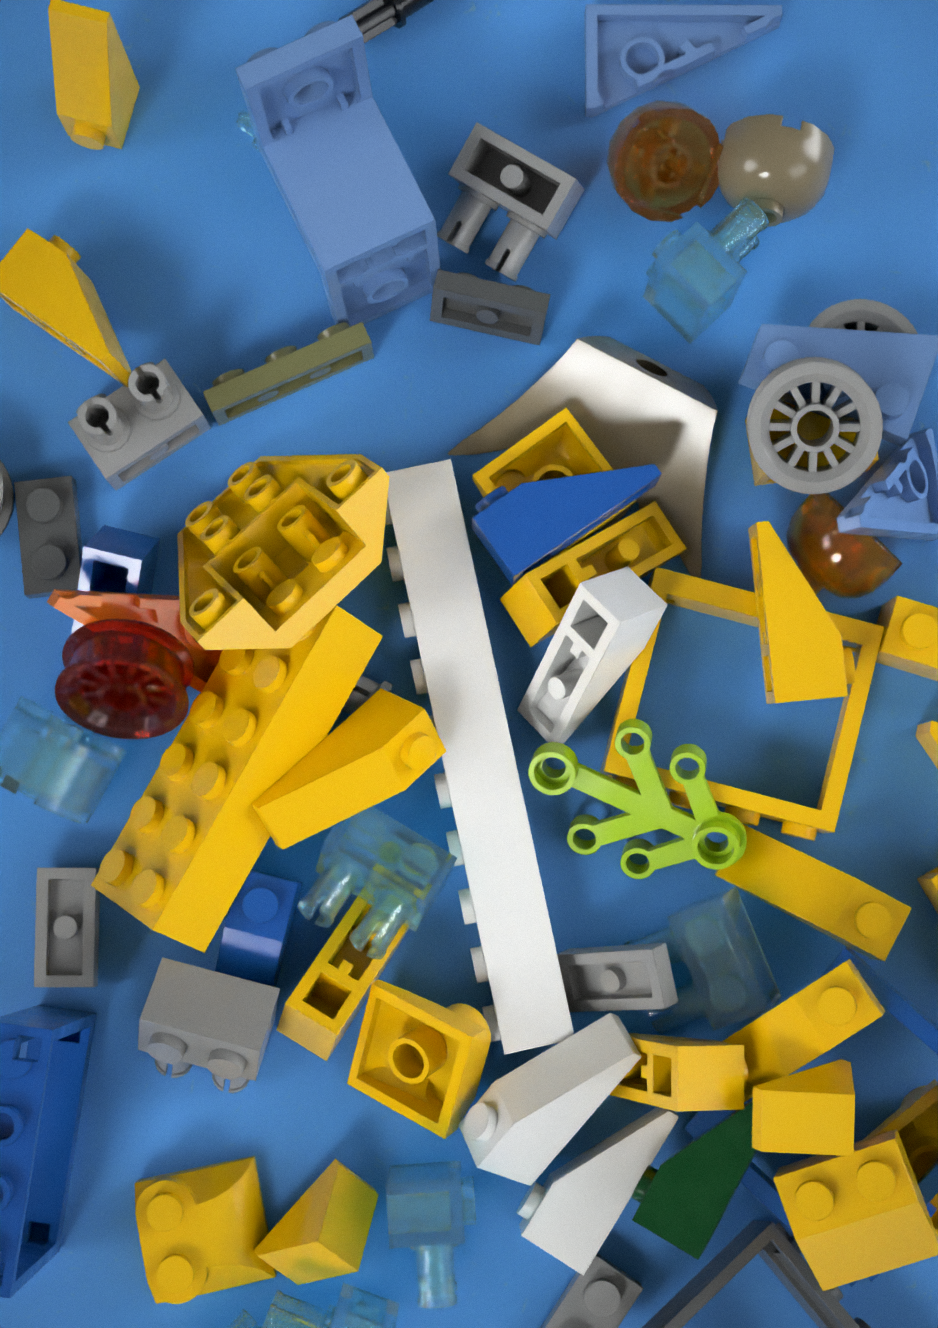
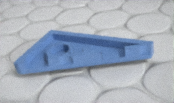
[584,4,782,117]
[836,428,938,541]

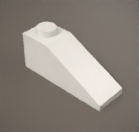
[517,566,668,744]
[458,1013,642,1186]
[516,1107,679,1276]

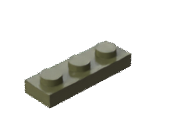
[203,322,374,426]

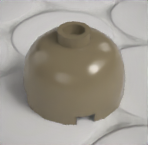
[717,114,835,227]

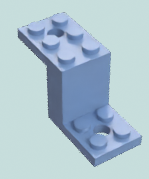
[235,15,441,327]

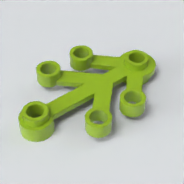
[528,719,747,879]

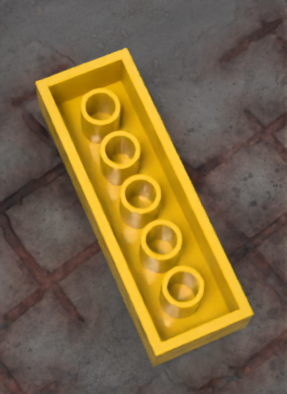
[91,605,383,953]

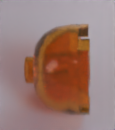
[606,100,724,222]
[786,493,903,599]

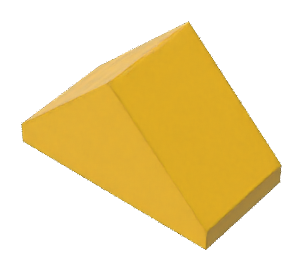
[752,1059,855,1156]
[254,1158,379,1285]

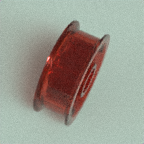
[55,619,194,739]

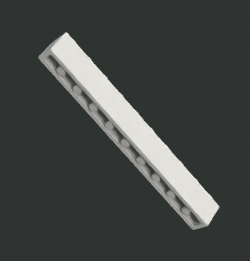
[385,459,574,1055]

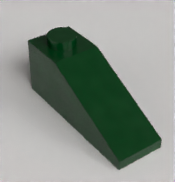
[631,1099,757,1260]

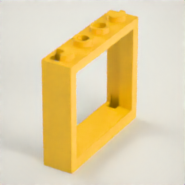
[600,567,884,841]

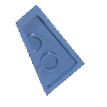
[738,324,938,446]

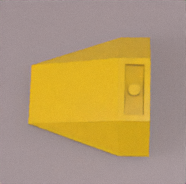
[177,454,390,650]

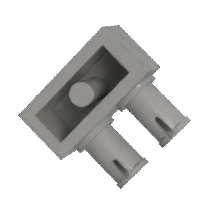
[437,122,585,282]
[68,359,211,491]
[138,957,280,1093]

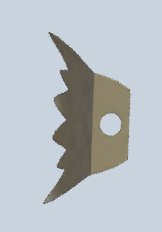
[448,336,718,578]

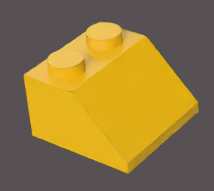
[773,1129,938,1291]

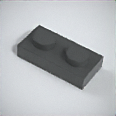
[430,269,551,346]
[14,476,83,599]

